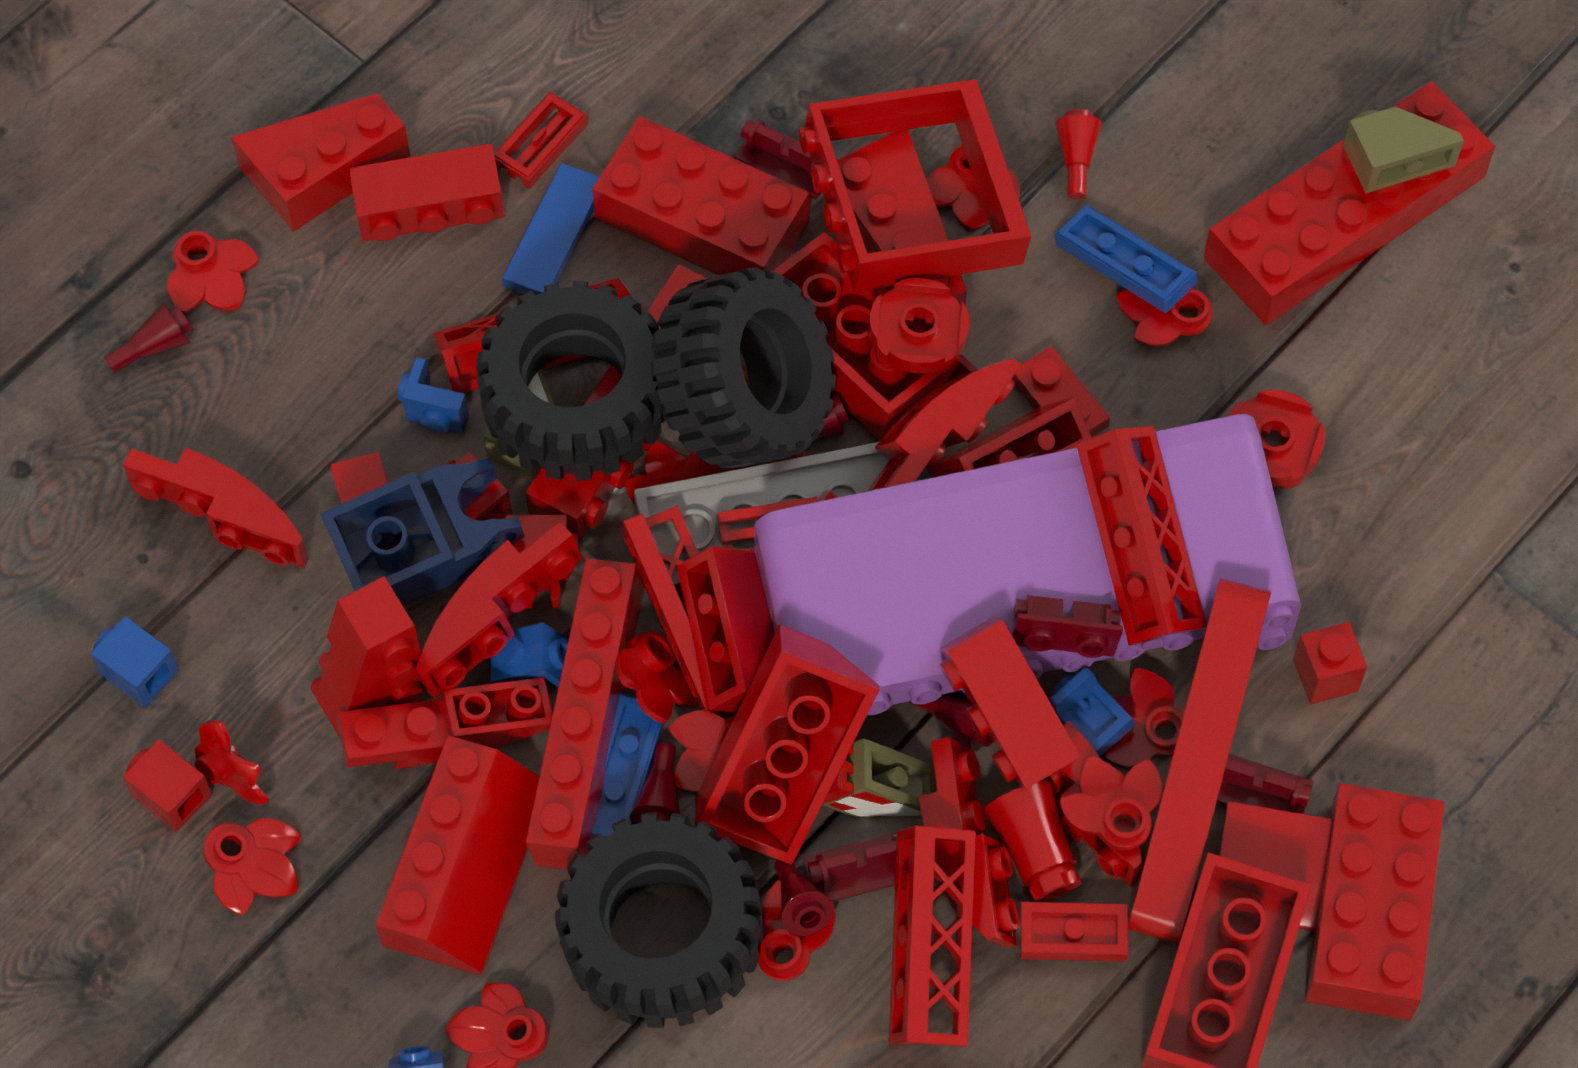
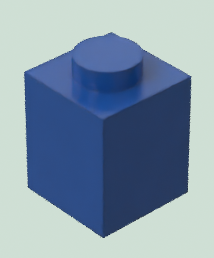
[90,616,179,708]

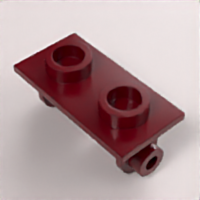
[734,120,821,200]
[1012,594,1123,658]
[1216,754,1314,814]
[803,832,897,902]

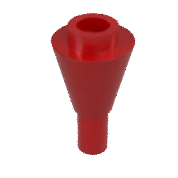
[1055,109,1103,199]

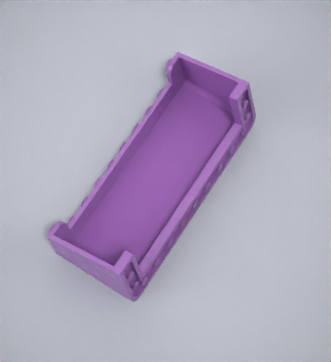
[754,414,1301,715]

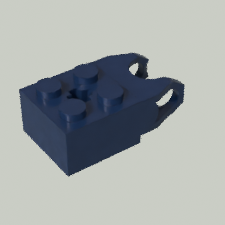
[320,459,525,606]

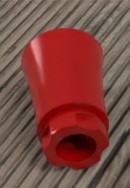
[984,781,1082,902]

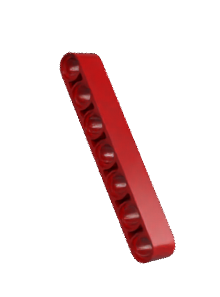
[1128,578,1271,944]

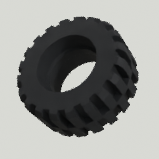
[651,267,836,469]
[476,281,667,481]
[555,812,764,1028]

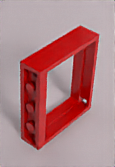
[799,79,1032,291]

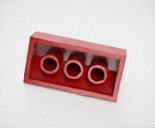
[773,232,960,440]
[695,625,880,865]
[376,735,539,976]

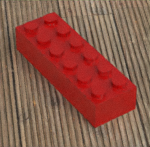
[1204,81,1495,326]

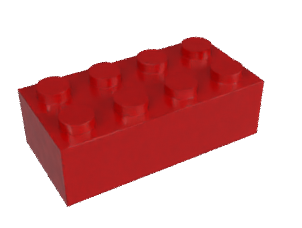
[592,116,810,275]
[1305,783,1445,1021]
[1141,852,1312,1068]

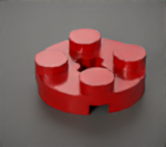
[868,278,970,373]
[1229,390,1325,488]

